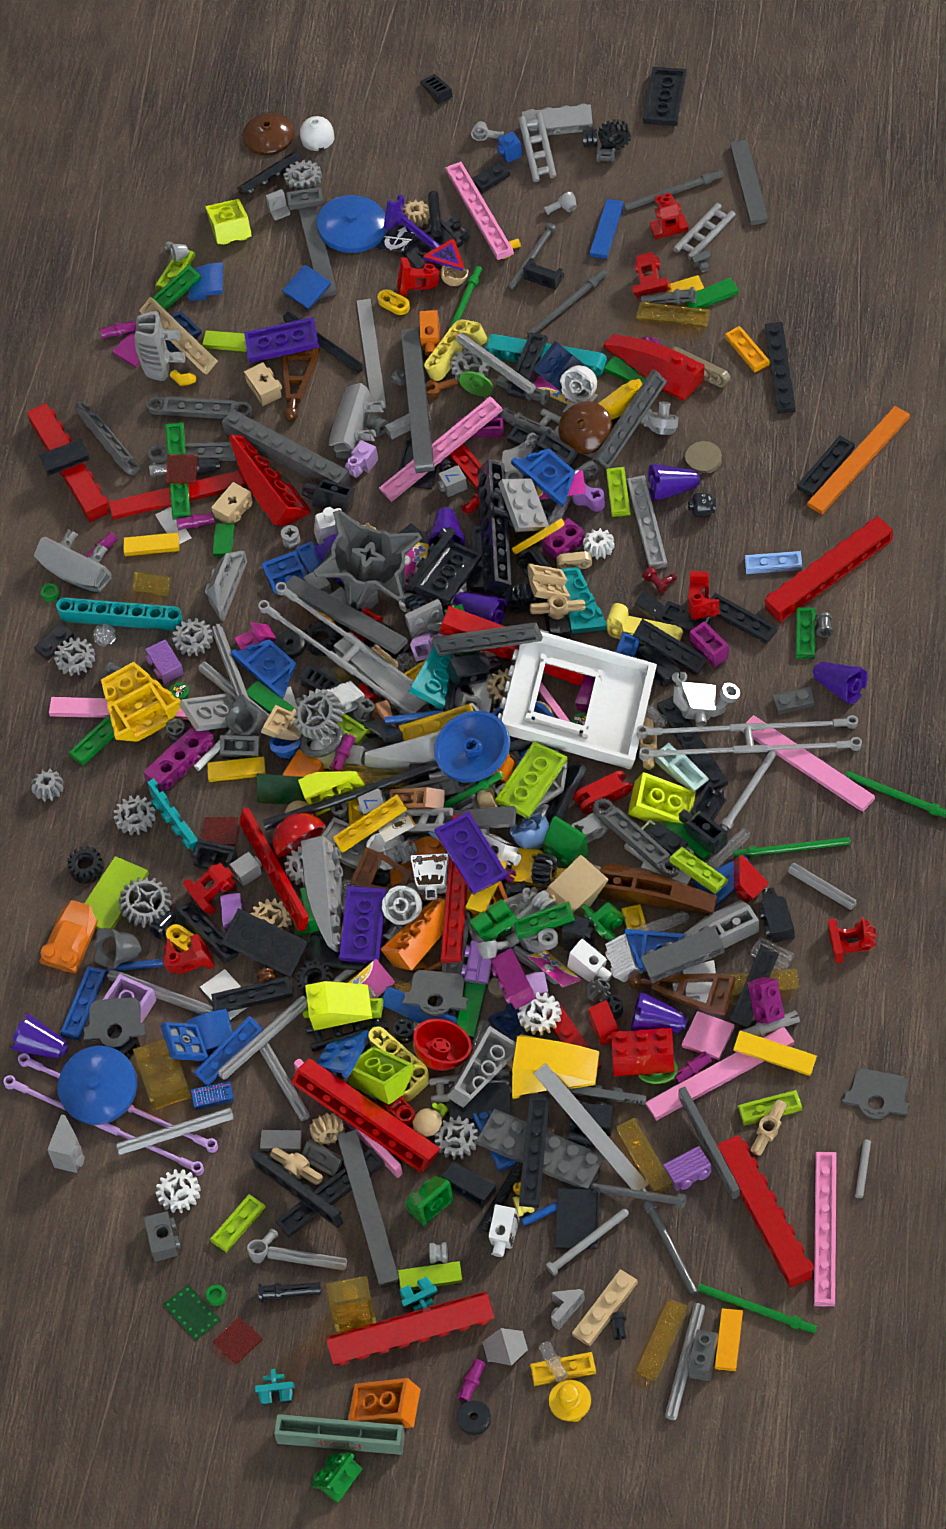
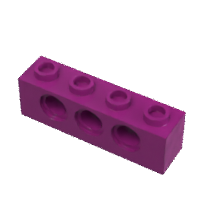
[143,726,215,793]

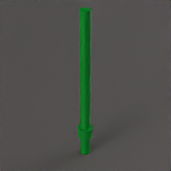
[447,266,482,332]
[443,771,503,808]
[845,771,946,818]
[733,837,850,858]
[698,1283,818,1334]

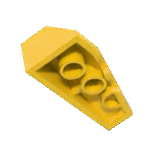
[579,379,642,426]

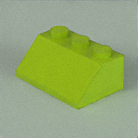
[347,1046,414,1104]

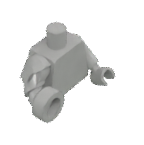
[494,433,538,479]
[672,672,740,727]
[505,888,558,953]

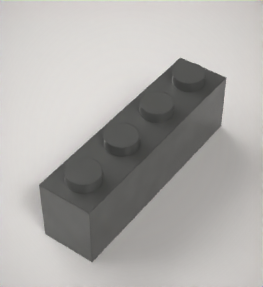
[641,926,725,984]

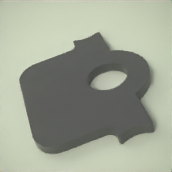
[402,970,468,1016]
[83,997,147,1048]
[842,1069,910,1119]

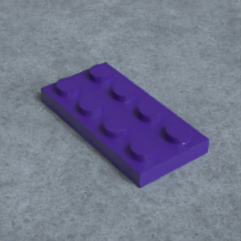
[244,317,319,363]
[435,811,508,895]
[339,886,386,963]

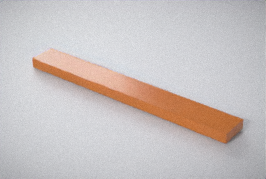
[807,406,910,515]

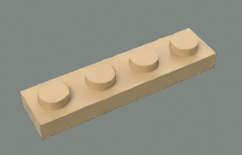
[572,1269,638,1347]

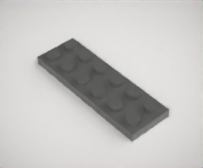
[477,1108,605,1190]

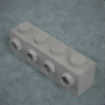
[522,104,593,137]

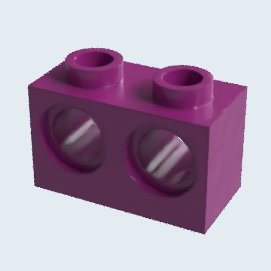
[542,518,584,562]
[690,621,729,668]
[747,977,785,1024]

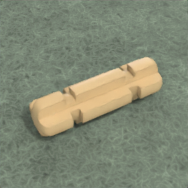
[371,645,399,669]

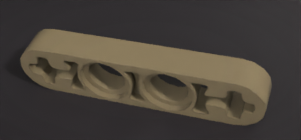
[671,347,731,387]

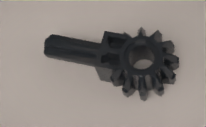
[497,582,541,612]

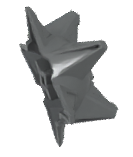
[313,510,422,611]

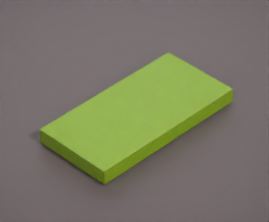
[495,741,568,819]
[84,856,149,929]

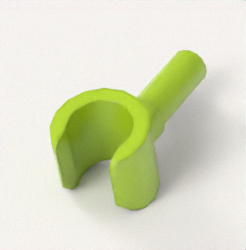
[432,1102,449,1118]

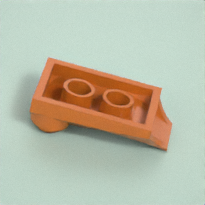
[39,900,98,974]

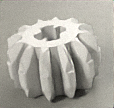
[583,528,615,560]

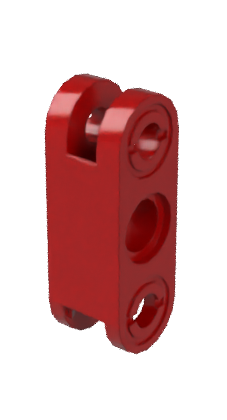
[573,771,633,814]

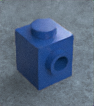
[497,131,522,163]

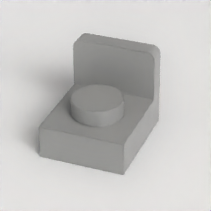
[266,189,290,220]

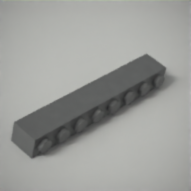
[222,409,351,486]

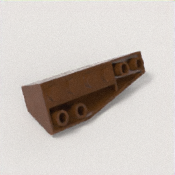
[598,863,717,914]

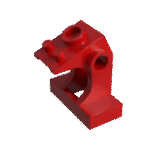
[649,192,688,239]
[632,252,672,298]
[396,257,440,297]
[688,571,719,620]
[182,863,236,915]
[828,917,877,964]
[163,934,215,974]

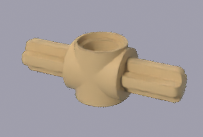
[530,595,585,619]
[639,718,657,770]
[751,1100,787,1156]
[270,1147,323,1185]

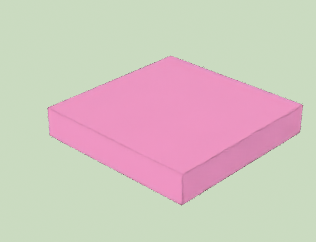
[682,1011,735,1060]

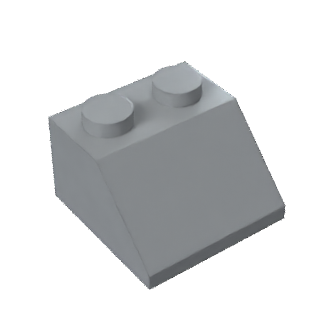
[47,1115,85,1173]

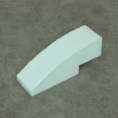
[654,743,709,792]

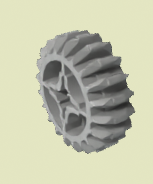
[293,689,344,740]
[118,876,171,928]

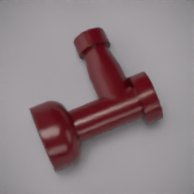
[642,567,677,594]

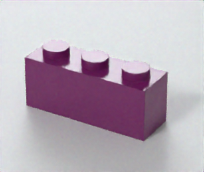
[491,948,537,1010]

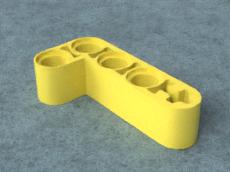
[424,320,487,381]
[606,603,683,645]
[368,1027,429,1102]

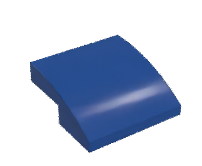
[188,262,223,301]
[282,265,331,311]
[261,551,307,594]
[186,1009,233,1053]

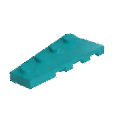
[562,567,607,634]
[409,647,453,710]
[147,778,198,853]

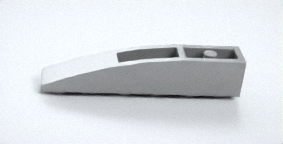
[364,732,440,772]
[301,836,343,952]
[684,900,759,949]

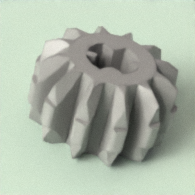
[31,769,64,802]

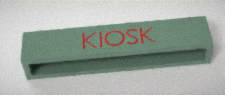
[274,1414,405,1455]

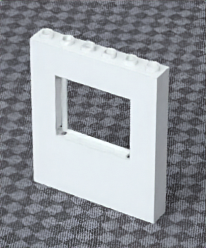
[498,631,657,770]

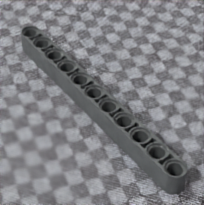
[401,327,435,474]

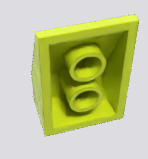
[205,199,252,245]
[298,771,365,816]
[628,772,696,824]
[305,981,372,1031]

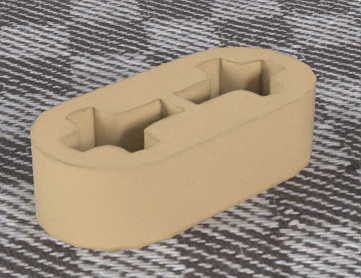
[556,552,592,569]

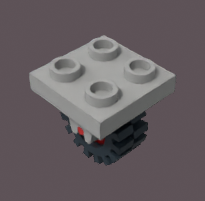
[404,592,444,641]

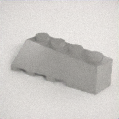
[447,1026,516,1108]

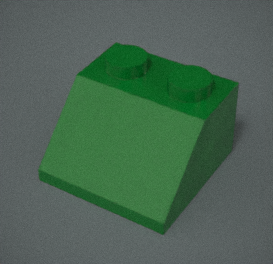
[543,816,588,868]
[405,1176,453,1227]

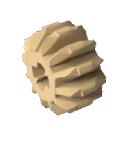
[403,199,430,228]
[310,1112,345,1146]

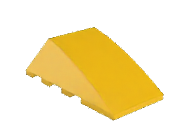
[101,662,181,742]
[512,1034,599,1099]

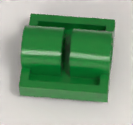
[469,899,518,942]

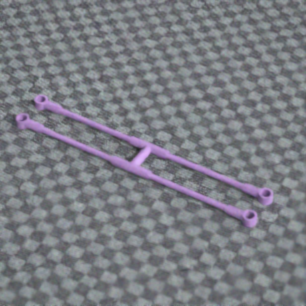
[3,1053,218,1176]

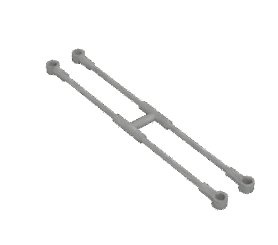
[258,582,437,714]
[636,715,862,761]

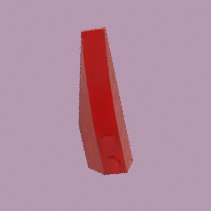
[603,334,705,401]
[229,435,311,526]

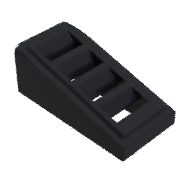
[420,74,453,104]
[299,664,342,692]

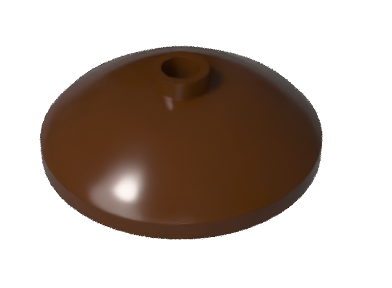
[243,113,294,155]
[558,401,612,455]

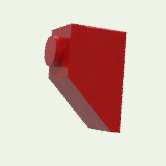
[734,855,769,902]
[588,1000,618,1046]

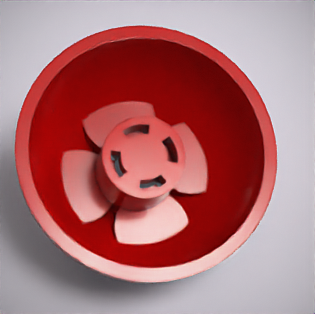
[273,813,326,858]
[413,1019,472,1071]

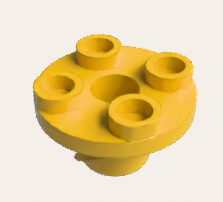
[549,1380,591,1422]

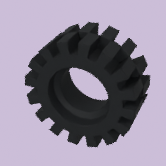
[598,119,631,150]
[304,620,339,656]
[67,846,104,884]
[296,961,335,997]

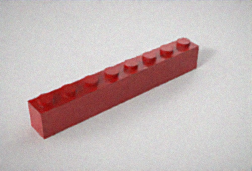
[27,403,109,523]
[765,516,893,623]
[439,606,585,686]
[291,1058,440,1174]
[717,1135,814,1288]
[326,1291,494,1366]

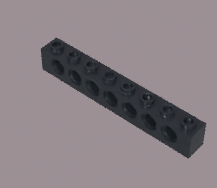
[478,459,511,596]

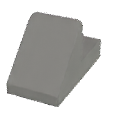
[551,1289,585,1330]

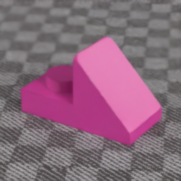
[235,622,276,650]

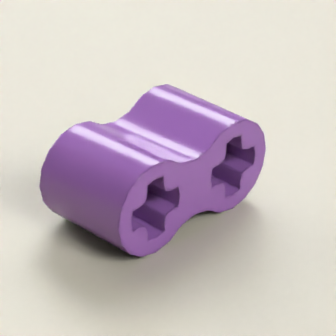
[572,483,605,512]
[220,893,242,929]

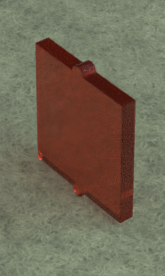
[166,453,198,485]
[202,817,239,846]
[213,1317,263,1365]

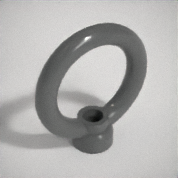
[300,715,344,758]

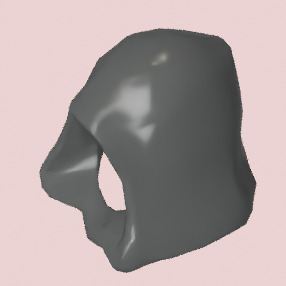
[225,694,268,736]
[94,928,141,970]

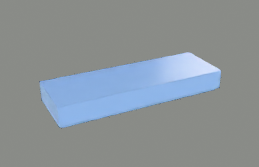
[745,551,802,574]

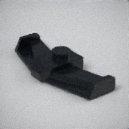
[635,590,711,630]

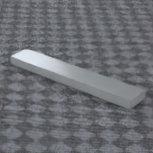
[627,475,668,569]

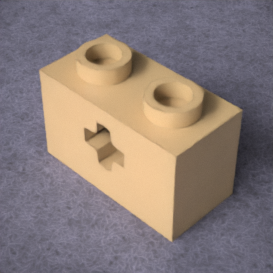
[244,362,282,406]
[211,482,253,523]

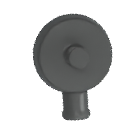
[389,369,406,386]

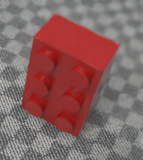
[612,1028,675,1076]

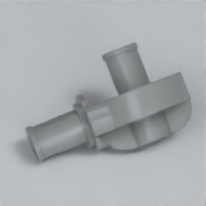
[641,402,679,435]

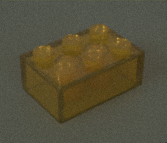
[133,1039,191,1110]
[326,1276,377,1332]

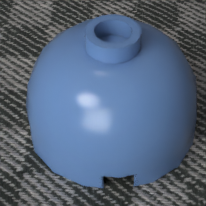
[510,814,549,849]

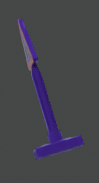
[383,194,464,271]

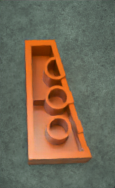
[380,898,445,971]

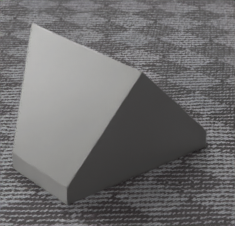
[482,1328,528,1365]

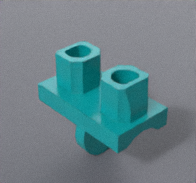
[399,1277,438,1311]
[255,1369,295,1404]

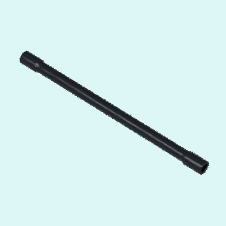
[262,760,442,831]

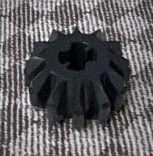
[531,853,558,887]

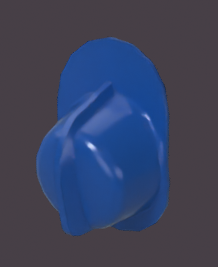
[270,737,301,760]

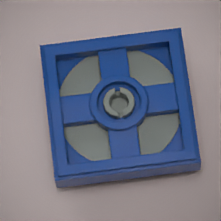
[161,1022,208,1061]

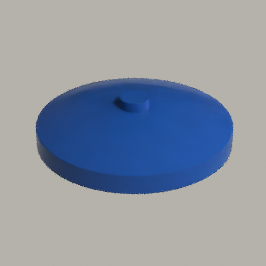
[317,195,386,253]
[434,711,510,782]
[58,1046,138,1125]

